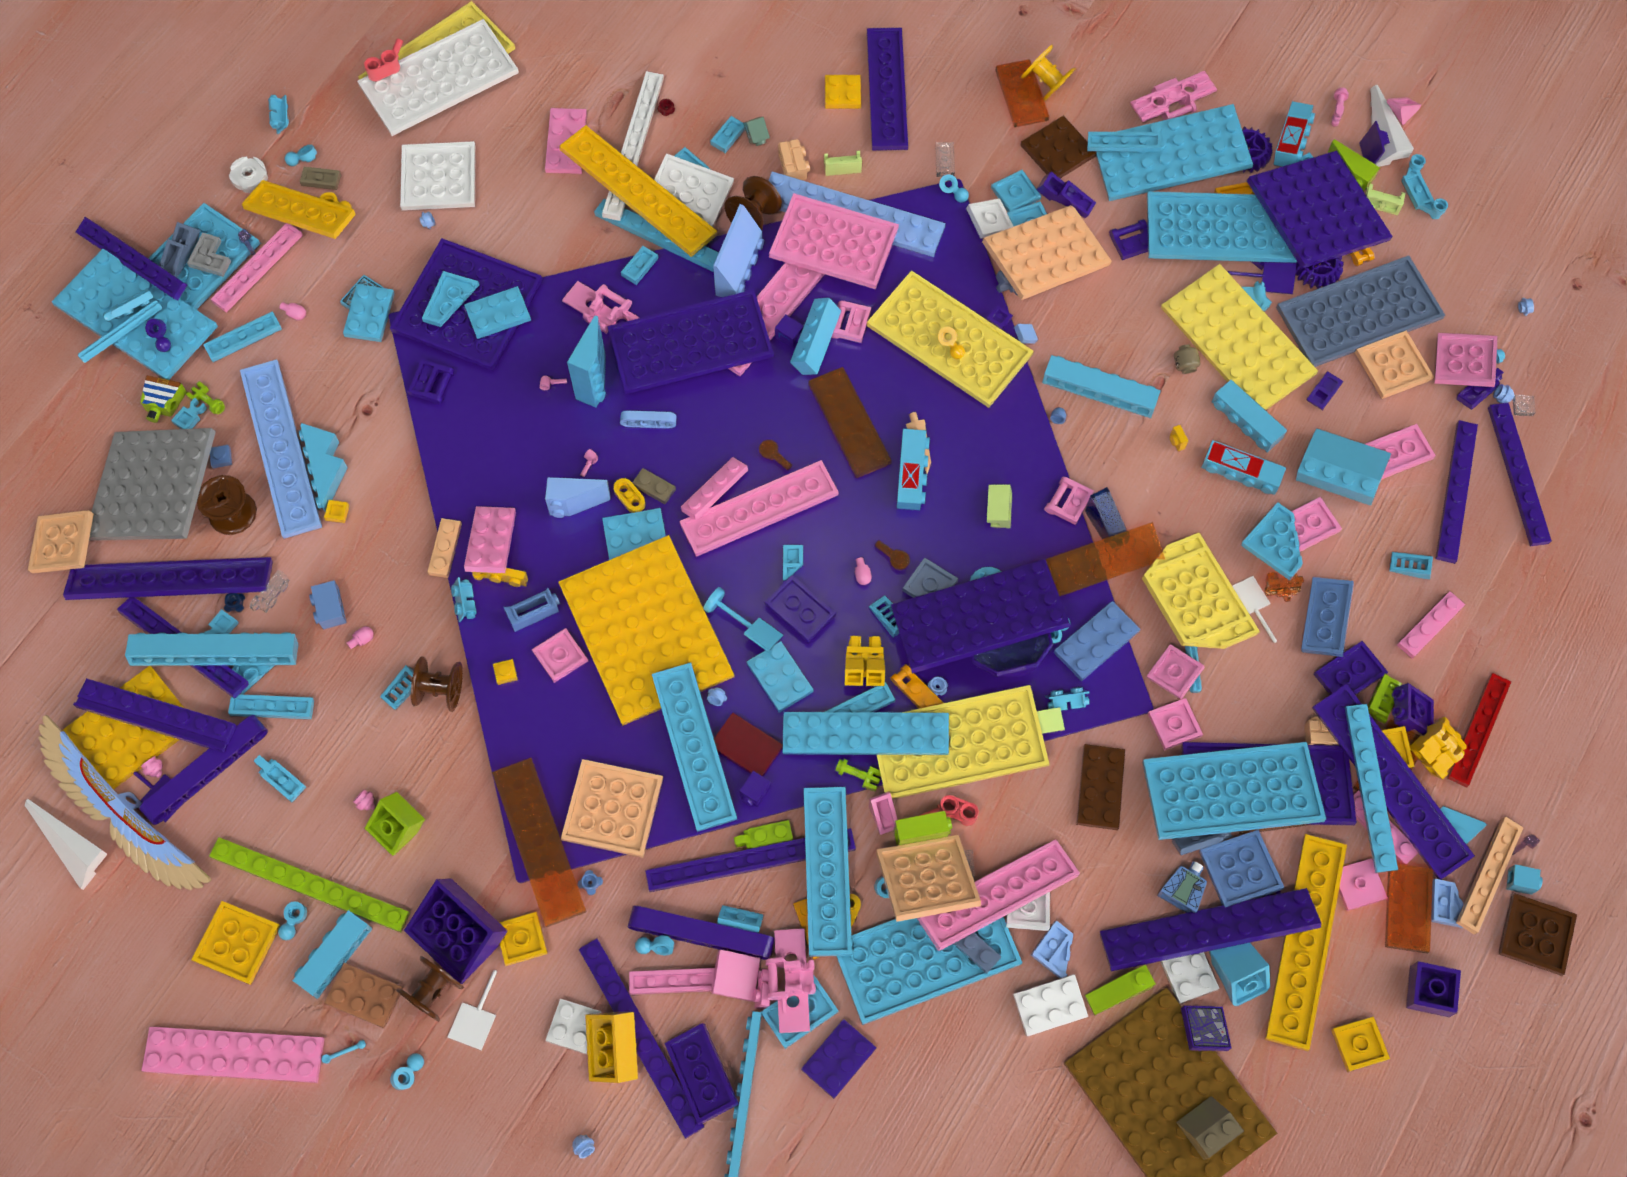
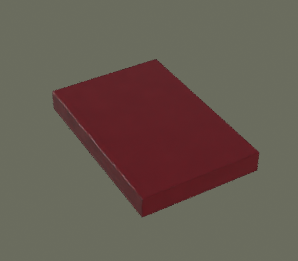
[714,712,783,776]

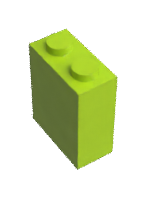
[893,811,952,846]

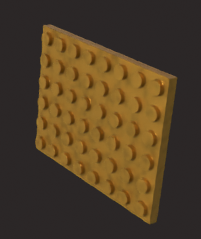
[1064,988,1278,1177]

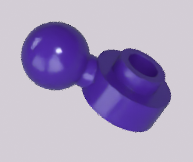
[145,319,171,352]

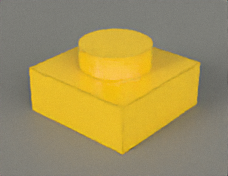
[1169,425,1189,451]
[324,500,349,523]
[493,659,518,685]

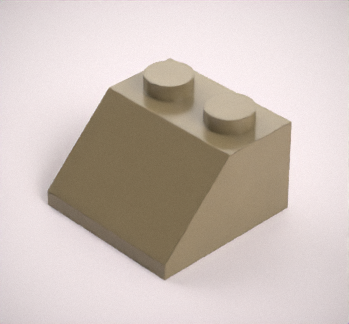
[1176,1096,1244,1160]

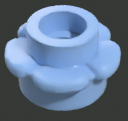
[419,212,436,229]
[1518,297,1534,316]
[928,677,948,696]
[707,688,727,706]

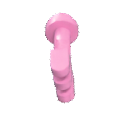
[1331,88,1349,127]

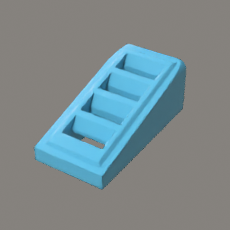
[1390,552,1433,580]
[869,595,899,638]
[380,665,414,710]

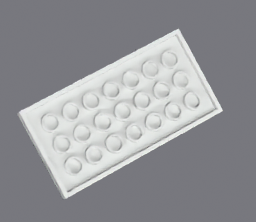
[357,19,519,136]

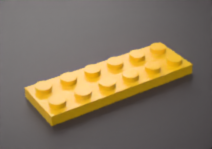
[242,180,356,239]

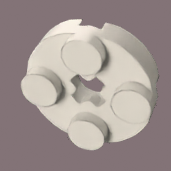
[229,157,268,193]

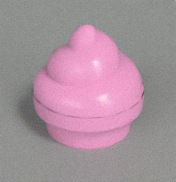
[141,756,163,778]
[353,789,375,810]

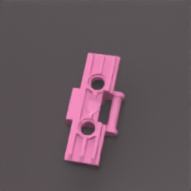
[1130,71,1217,122]
[562,281,639,334]
[766,929,816,1033]

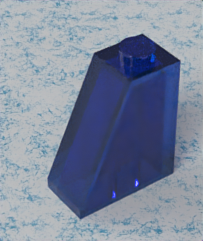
[1085,487,1128,550]

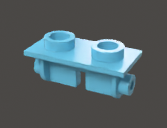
[268,95,289,134]
[451,577,476,622]
[1045,687,1089,710]

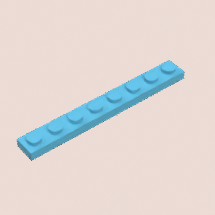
[594,199,719,272]
[1345,704,1398,873]
[724,1011,762,1177]

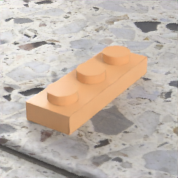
[428,518,462,578]

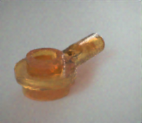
[759,440,792,470]
[875,540,910,570]

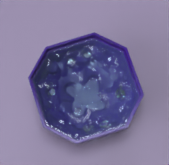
[971,633,1053,678]

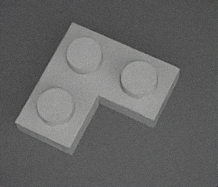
[187,233,231,277]

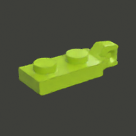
[734,820,793,849]

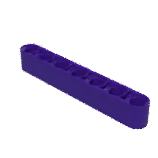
[139,715,268,825]
[627,906,775,960]

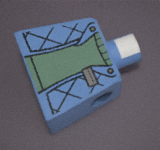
[1157,861,1207,913]

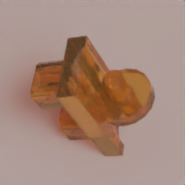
[1264,572,1304,602]

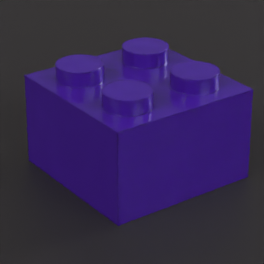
[1406,961,1461,1017]

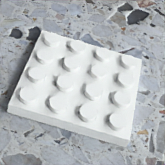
[400,141,476,210]
[639,154,734,228]

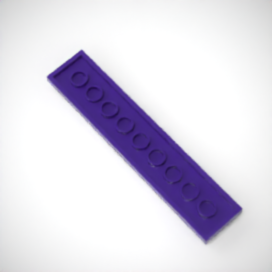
[63,557,273,600]
[1312,684,1475,880]
[1100,888,1321,971]

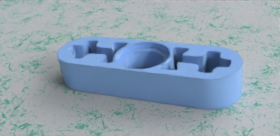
[620,411,677,428]

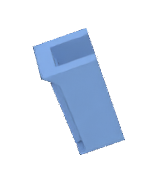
[504,588,560,632]

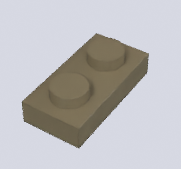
[300,167,341,190]
[632,468,676,504]

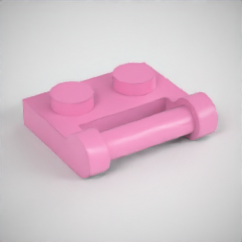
[832,301,871,343]
[1044,477,1094,525]

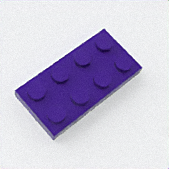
[664,1023,739,1125]

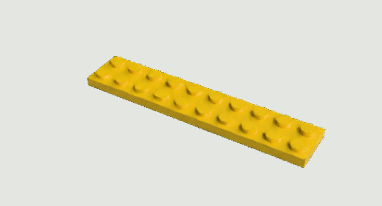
[559,125,717,257]
[1265,834,1347,1051]

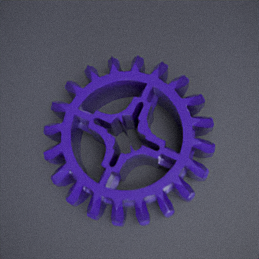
[1242,126,1273,173]
[1295,256,1344,289]

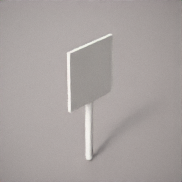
[1232,576,1277,643]
[448,970,497,1051]

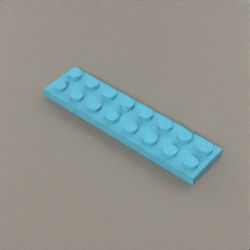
[652,663,737,832]
[783,712,949,755]
[804,787,852,957]

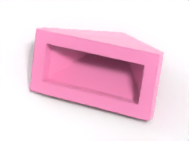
[1387,97,1421,125]
[869,792,898,835]

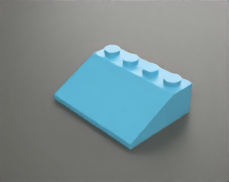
[567,316,606,408]
[1296,428,1391,506]

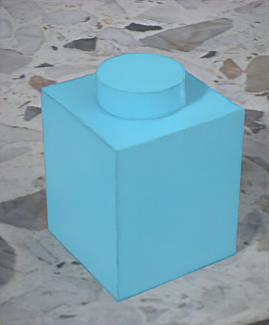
[1506,864,1543,895]

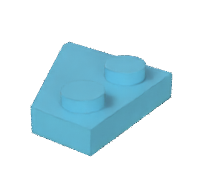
[1440,806,1487,844]

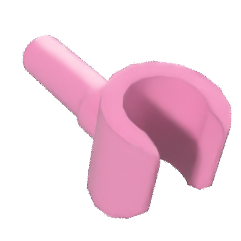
[540,376,567,390]
[580,449,598,477]

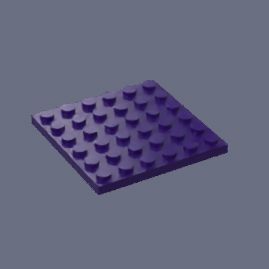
[1247,151,1393,269]
[390,238,543,371]

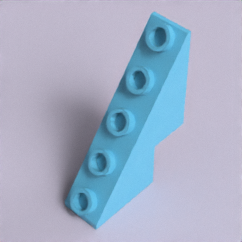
[299,423,348,512]

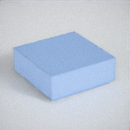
[1014,324,1038,344]

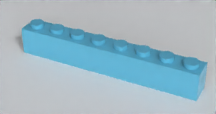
[125,632,298,666]

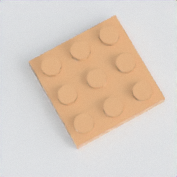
[1355,330,1434,399]
[28,510,94,573]

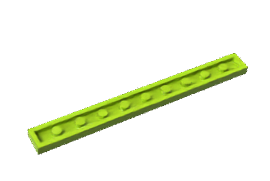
[209,837,410,933]

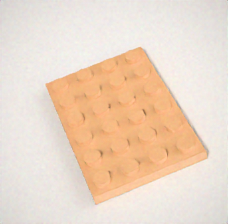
[982,205,1112,300]

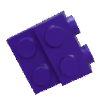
[1392,683,1434,735]

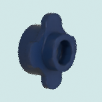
[224,593,245,612]

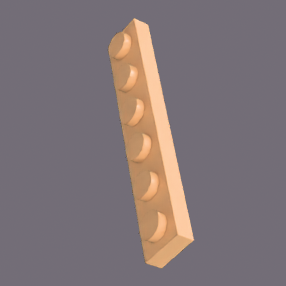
[1456,817,1523,934]

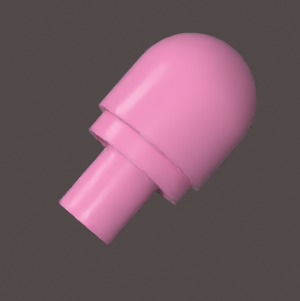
[280,302,306,320]
[854,557,872,585]
[346,626,374,649]

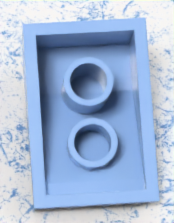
[545,477,611,518]

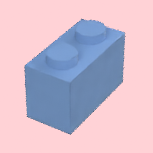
[309,580,347,630]

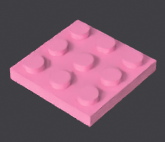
[1434,333,1497,387]

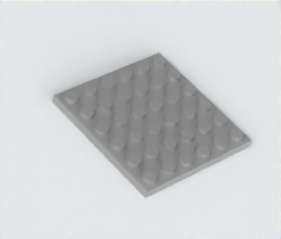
[89,428,216,541]

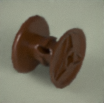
[724,176,782,230]
[197,475,257,535]
[411,656,463,712]
[395,956,465,1022]

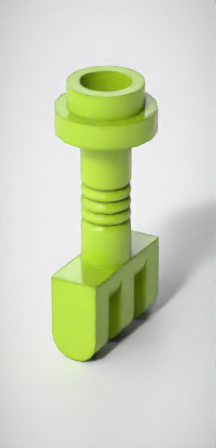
[185,381,225,414]
[835,759,881,792]

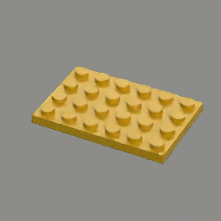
[62,666,184,790]

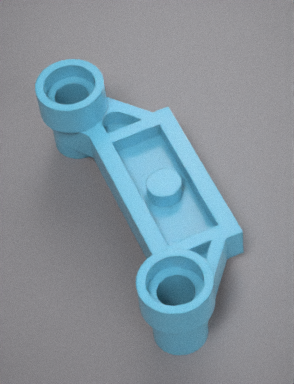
[1401,154,1448,219]

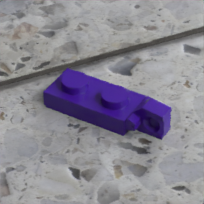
[1456,368,1504,410]

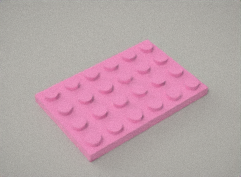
[769,193,899,289]

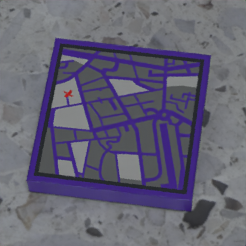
[1181,1006,1232,1051]

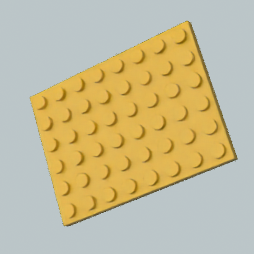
[558,535,734,726]

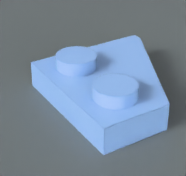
[1430,879,1464,928]
[1031,921,1073,979]

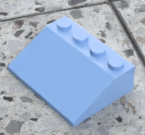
[713,204,764,297]

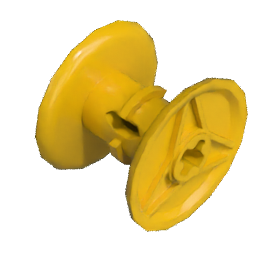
[1020,44,1076,101]

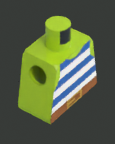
[141,375,187,423]

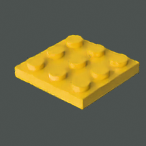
[191,901,280,985]

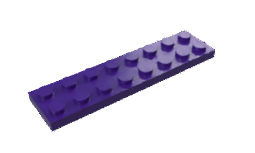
[867,28,908,151]

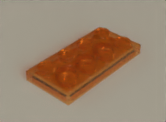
[995,59,1049,128]
[1385,864,1433,954]

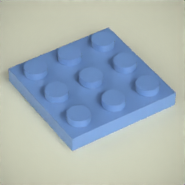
[1199,830,1284,907]

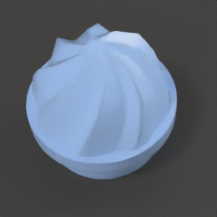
[1493,384,1514,403]
[572,1135,595,1158]

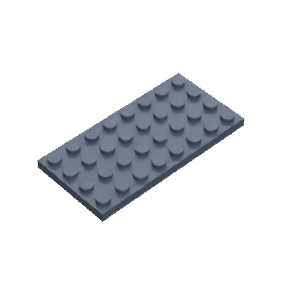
[1276,256,1445,367]

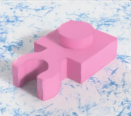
[752,969,770,1010]

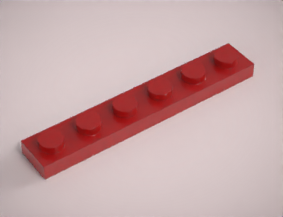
[1447,673,1511,788]

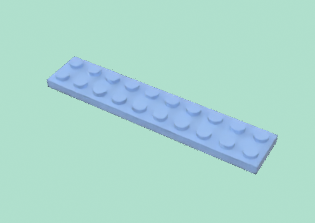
[768,171,946,257]
[240,360,322,539]

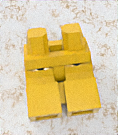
[845,636,885,686]
[1410,717,1467,780]

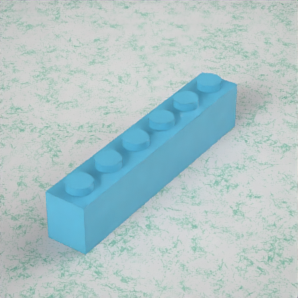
[1042,355,1161,418]

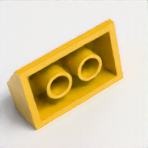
[585,1012,638,1083]

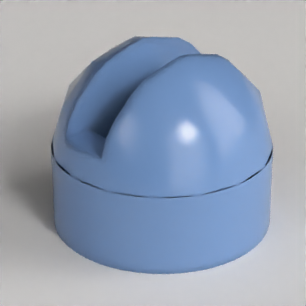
[1050,407,1066,424]

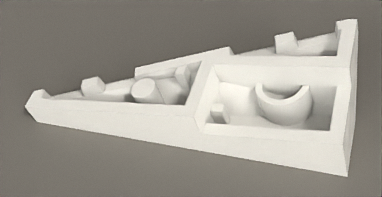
[1370,85,1414,167]
[25,799,107,890]

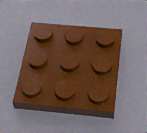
[1021,115,1097,179]
[1499,893,1577,976]

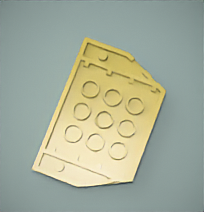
[1142,533,1260,649]

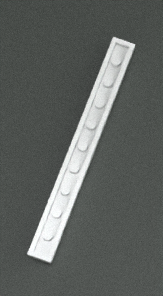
[602,71,664,221]

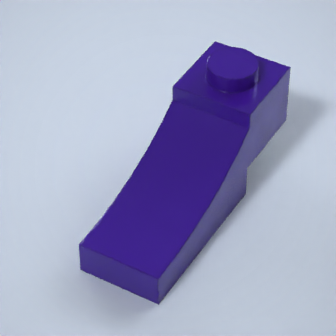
[1036,172,1096,218]

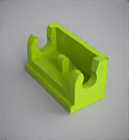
[1368,674,1402,724]

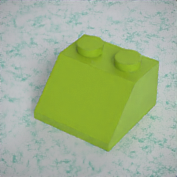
[365,792,425,856]

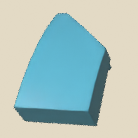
[783,545,803,581]

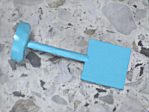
[703,587,783,652]

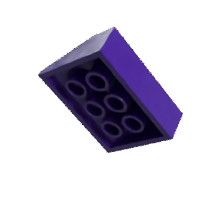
[404,878,508,984]

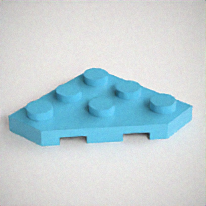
[1241,502,1303,581]

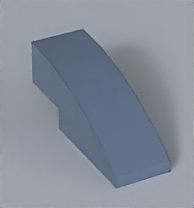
[159,222,201,277]

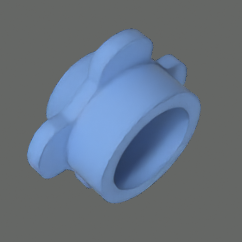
[578,870,603,895]

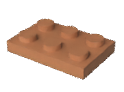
[324,963,403,1028]

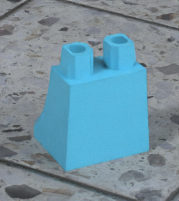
[1209,943,1270,1006]

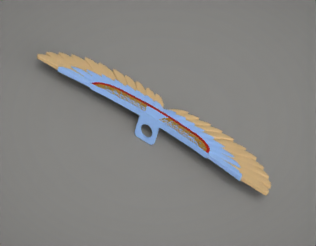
[39,715,211,890]

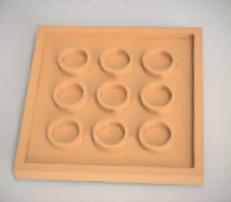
[561,759,663,858]
[877,835,981,922]

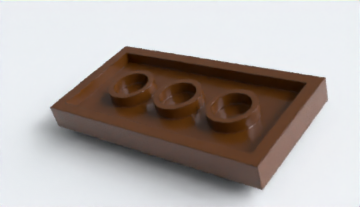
[1076,744,1125,831]

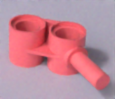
[364,38,403,82]
[919,795,979,826]

